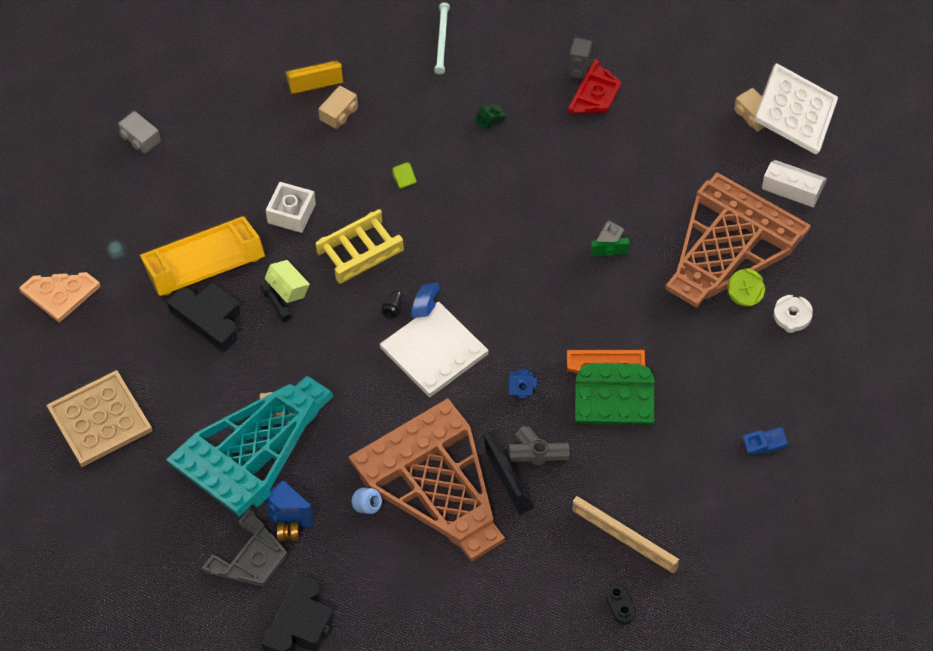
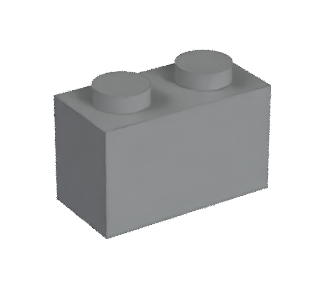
[118,111,161,154]

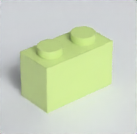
[265,260,310,303]

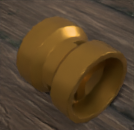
[277,521,299,542]

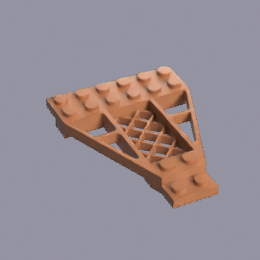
[665,172,811,308]
[349,398,505,562]

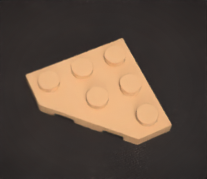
[19,272,101,323]

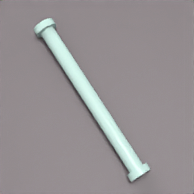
[434,3,450,74]

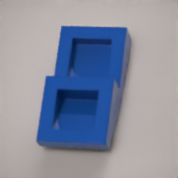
[411,282,441,319]
[743,427,789,454]

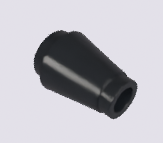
[382,290,403,319]

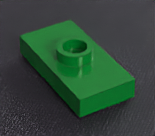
[590,238,629,256]

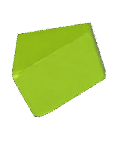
[392,162,417,189]

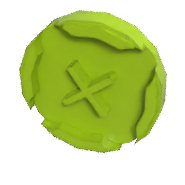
[727,269,765,307]

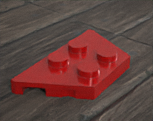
[568,59,621,114]

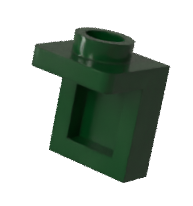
[474,104,507,130]

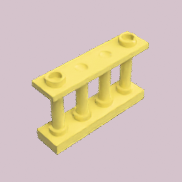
[316,209,404,284]

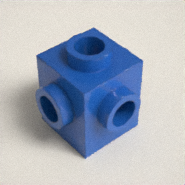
[509,369,537,398]

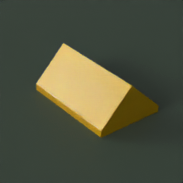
[285,60,343,94]

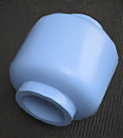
[352,488,382,514]

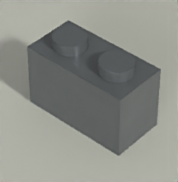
[569,38,592,79]

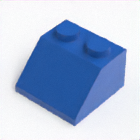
[266,480,314,527]

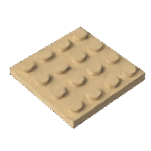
[47,370,153,467]

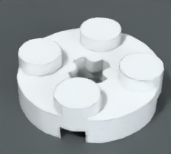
[773,295,812,333]

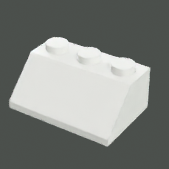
[762,160,827,208]

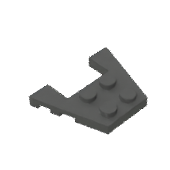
[202,508,288,587]

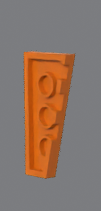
[567,350,645,373]

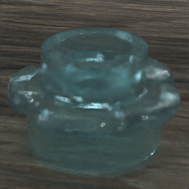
[106,241,125,259]

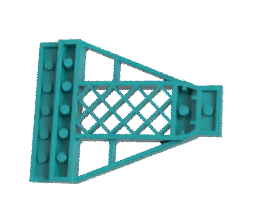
[166,376,334,516]

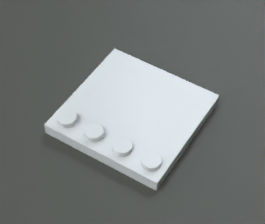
[753,63,838,154]
[380,301,488,398]

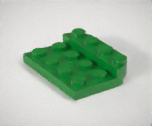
[575,363,655,425]

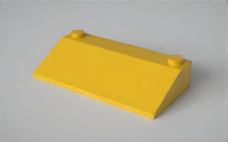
[140,216,265,296]

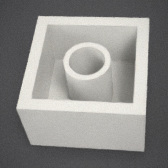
[266,182,316,233]

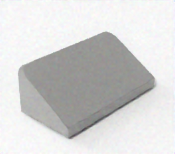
[596,221,624,242]

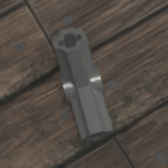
[508,426,570,465]

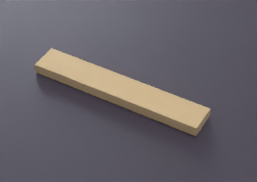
[572,496,679,573]

